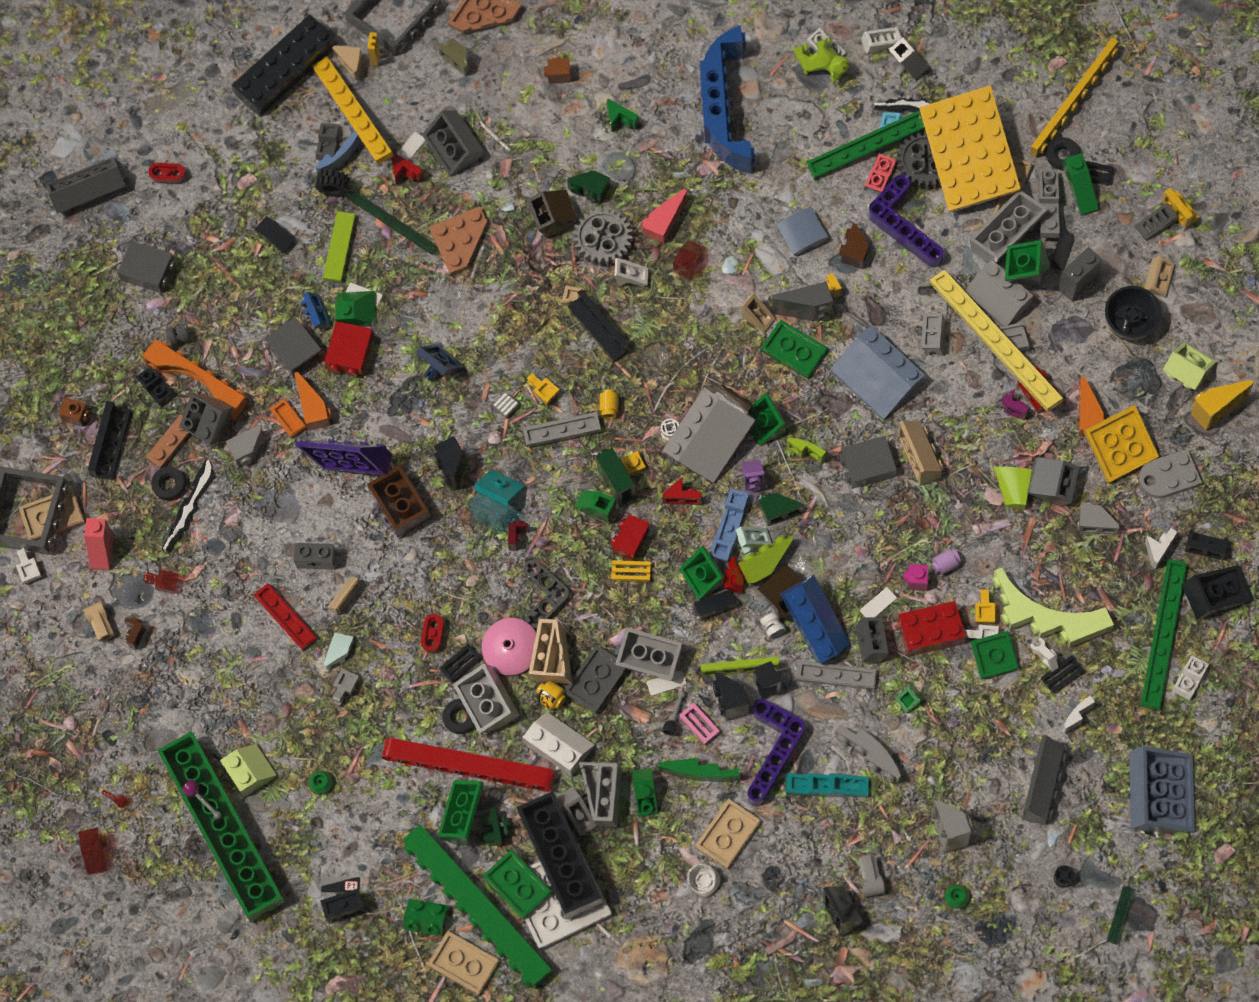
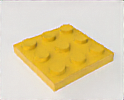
[1083,405,1159,482]

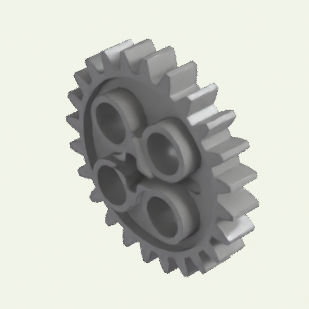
[573,208,633,266]

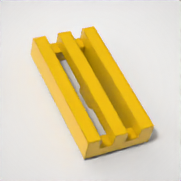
[367,32,381,66]
[611,560,651,582]

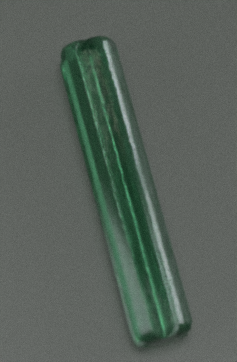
[1107,886,1133,944]

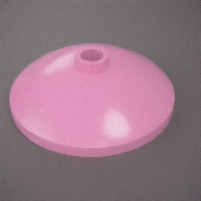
[482,618,536,676]

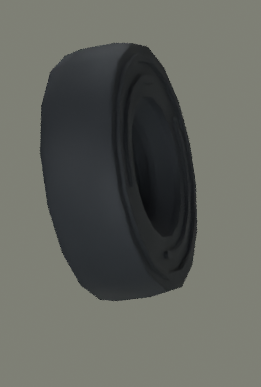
[1046,137,1080,170]
[151,466,186,501]
[442,699,475,734]

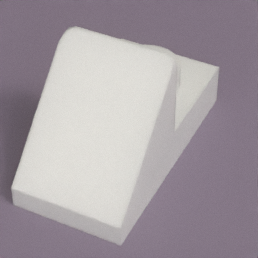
[615,258,648,287]
[1145,528,1177,569]

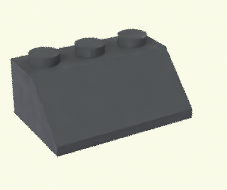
[422,110,484,177]

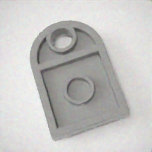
[1139,449,1202,498]

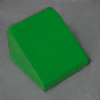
[895,685,925,713]

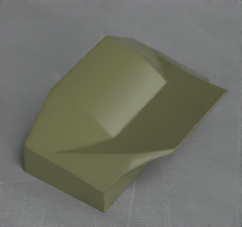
[438,38,470,77]

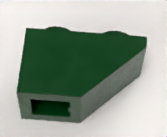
[567,170,611,203]

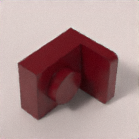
[508,520,528,551]

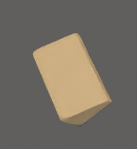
[1144,256,1175,297]
[327,577,360,615]

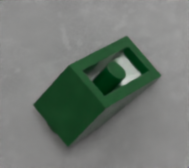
[758,493,803,526]

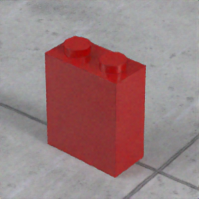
[324,322,374,377]

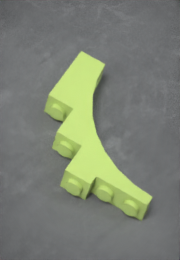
[992,567,1114,648]

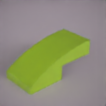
[787,437,826,464]

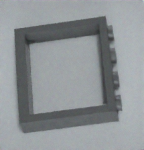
[344,0,442,56]
[0,466,69,554]

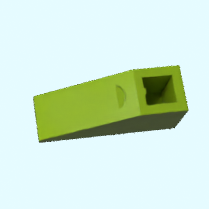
[738,535,794,583]

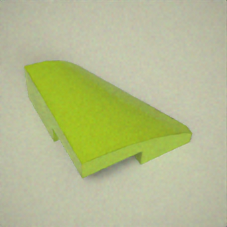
[994,467,1032,510]

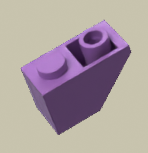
[742,460,764,492]

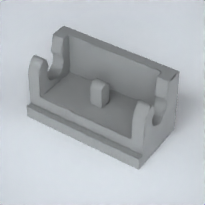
[921,313,946,356]

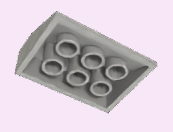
[663,387,756,483]

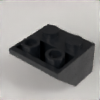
[433,436,466,491]
[712,672,749,721]

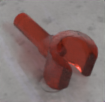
[102,790,129,808]

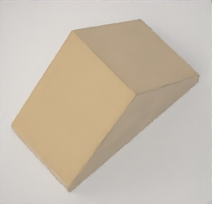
[332,45,363,81]
[741,293,775,332]

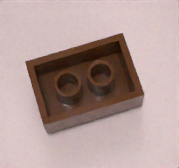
[367,465,431,538]

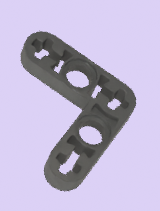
[524,560,569,631]

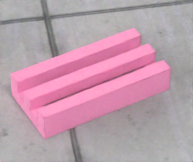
[679,703,720,745]

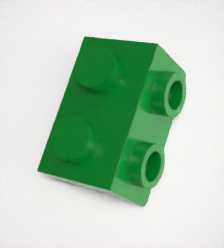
[403,899,448,936]

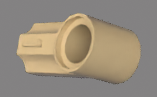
[83,601,114,642]

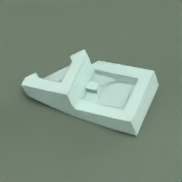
[324,633,353,670]

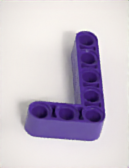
[869,175,943,268]
[748,699,805,806]

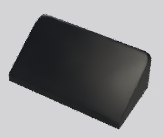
[1050,228,1074,271]
[694,590,737,621]

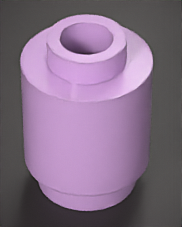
[931,549,961,575]

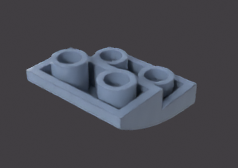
[776,207,829,256]

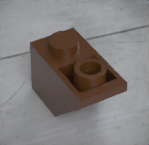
[839,223,869,269]

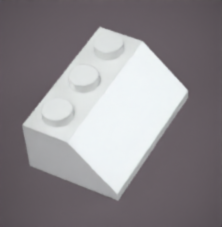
[523,712,595,777]

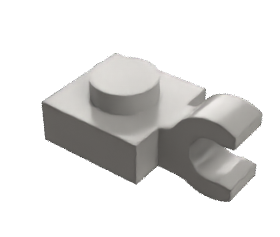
[332,669,360,706]

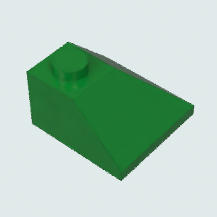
[335,291,375,327]

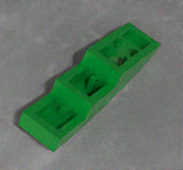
[658,758,740,782]

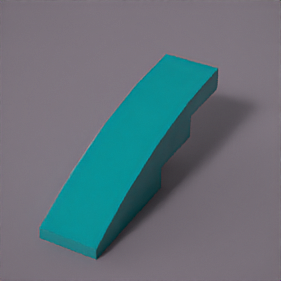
[785,773,869,797]

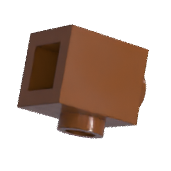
[544,57,571,84]
[58,397,90,427]

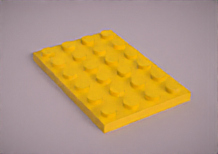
[919,85,1021,213]

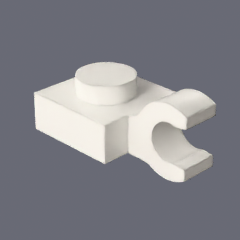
[16,548,42,584]
[964,625,999,639]
[1030,638,1059,672]

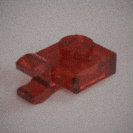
[143,570,179,593]

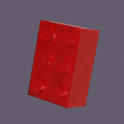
[898,601,966,657]

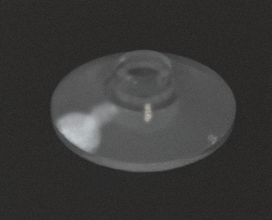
[792,544,831,581]

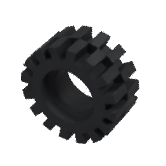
[315,169,350,197]

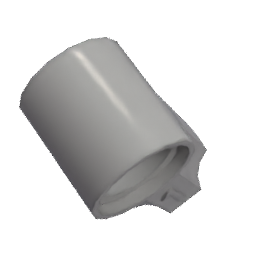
[859,855,885,897]

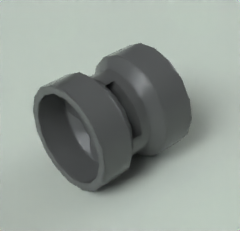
[166,323,189,346]

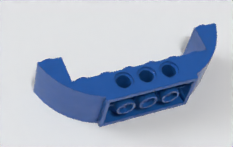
[700,25,755,174]

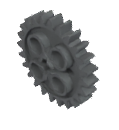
[896,131,941,189]

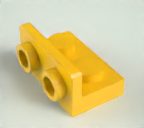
[1162,188,1199,229]

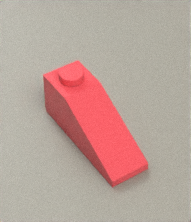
[642,189,688,244]

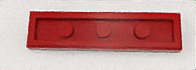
[253,583,317,651]

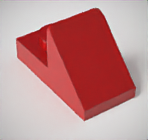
[391,151,424,184]
[662,477,702,505]

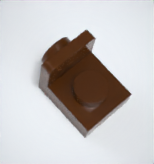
[124,617,146,650]

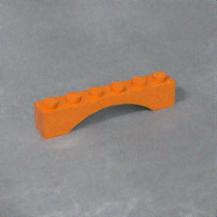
[142,339,248,421]

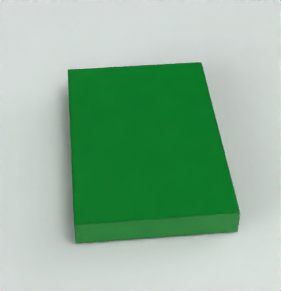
[760,320,828,379]
[482,849,552,920]

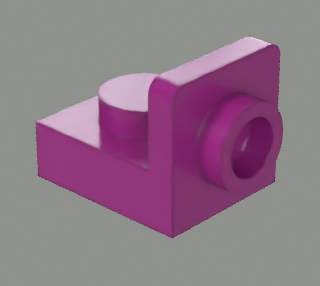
[1002,389,1029,420]

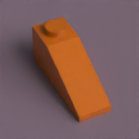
[294,372,332,431]
[1078,376,1104,437]

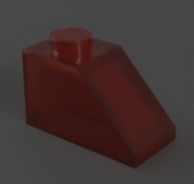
[673,240,706,279]
[78,828,108,875]

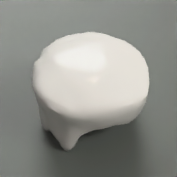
[688,863,720,897]

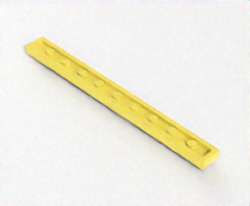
[930,270,1063,412]

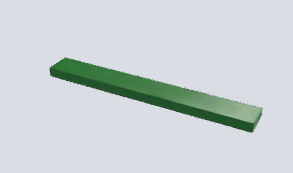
[806,110,925,179]
[1140,559,1187,711]

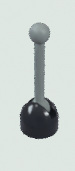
[662,690,686,736]

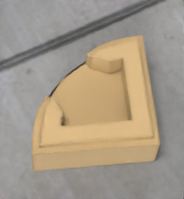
[562,286,584,305]

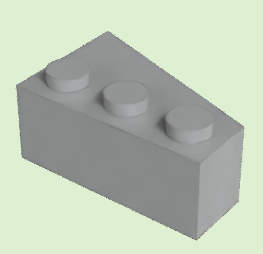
[579,762,622,827]

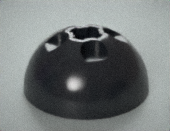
[1105,286,1162,340]

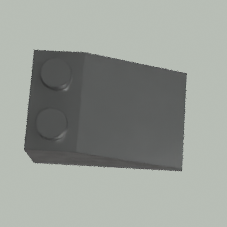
[772,281,833,321]

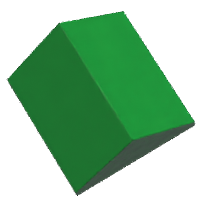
[1005,240,1050,281]
[750,393,786,446]
[679,546,724,600]

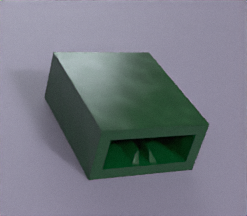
[596,447,636,507]

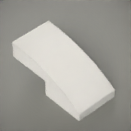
[1062,695,1095,734]

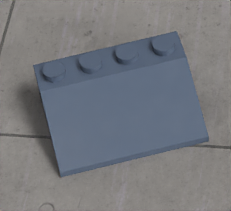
[830,325,925,420]
[1129,746,1195,833]

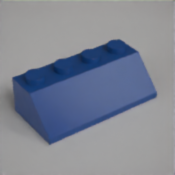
[780,575,850,664]

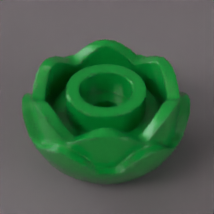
[308,770,333,794]
[944,884,969,909]

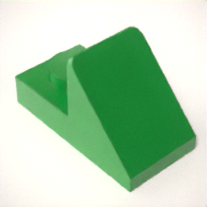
[606,98,639,131]

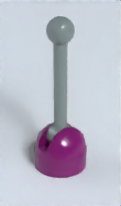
[181,779,221,819]

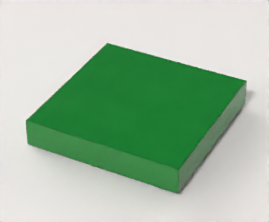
[970,631,1019,679]

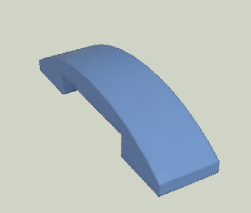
[316,125,361,173]
[709,488,749,562]

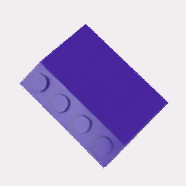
[295,439,393,475]

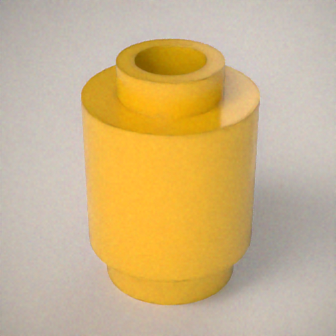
[600,390,619,419]

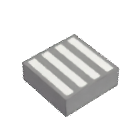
[492,392,519,419]

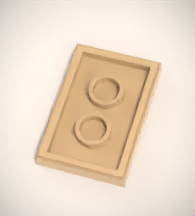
[19,488,85,541]
[694,798,761,870]
[427,931,500,996]

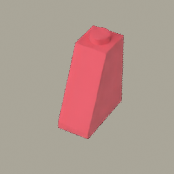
[84,518,114,570]

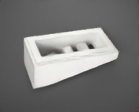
[861,27,902,54]

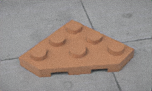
[447,0,522,34]
[429,206,487,276]

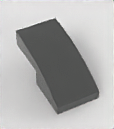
[315,123,339,160]

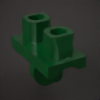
[480,808,514,848]

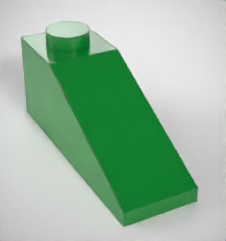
[1062,153,1098,216]

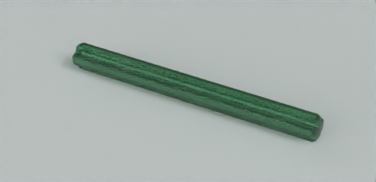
[346,189,437,254]

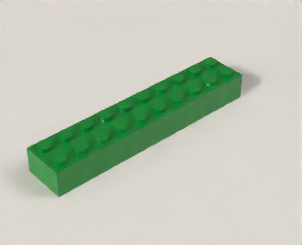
[157,731,286,923]

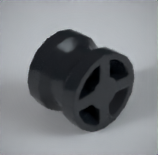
[1053,865,1075,888]

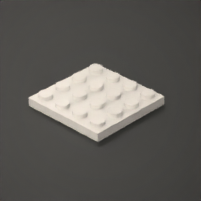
[525,844,612,950]

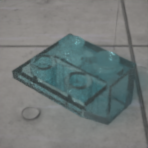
[468,492,515,533]

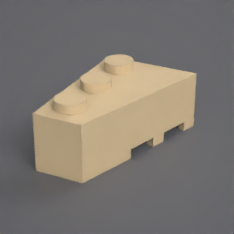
[529,619,573,684]

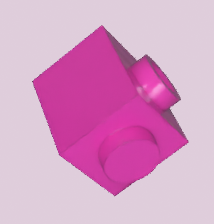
[904,564,928,591]

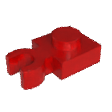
[724,557,744,594]

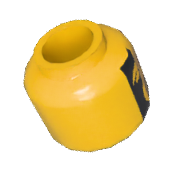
[536,681,566,710]

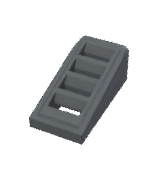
[1135,203,1178,241]

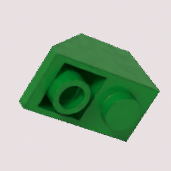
[574,491,617,523]
[632,768,658,817]

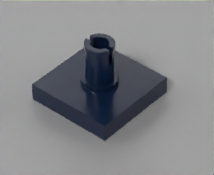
[416,344,464,381]

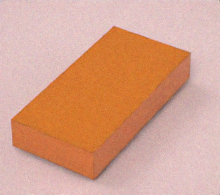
[269,398,307,439]

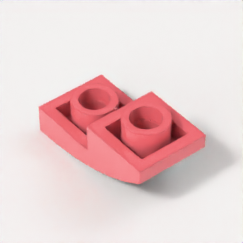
[865,154,896,192]

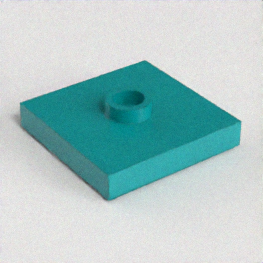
[474,469,525,506]

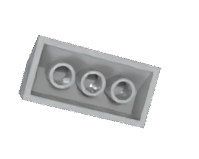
[970,191,1048,261]

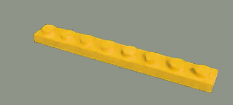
[1030,38,1118,158]
[312,57,394,165]

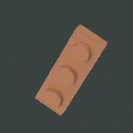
[145,414,190,469]

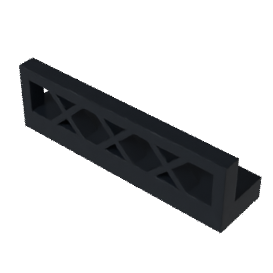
[568,289,629,363]
[87,400,132,480]

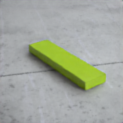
[323,211,356,283]
[700,656,779,677]

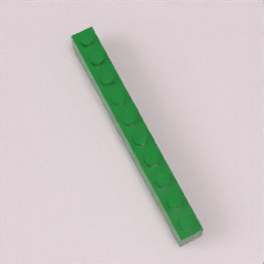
[402,824,553,990]

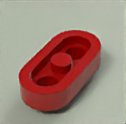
[148,163,186,183]
[421,614,444,653]

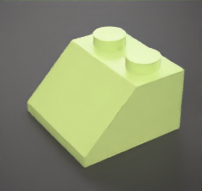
[1163,342,1217,390]
[220,744,277,797]

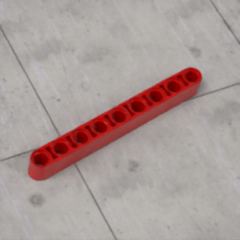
[381,738,556,792]

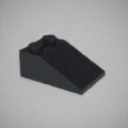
[1181,565,1254,620]
[823,886,865,937]

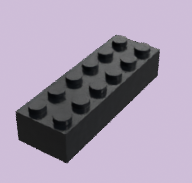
[231,14,337,117]
[516,791,603,920]

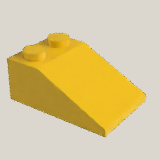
[1191,380,1254,430]

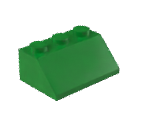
[438,780,484,845]

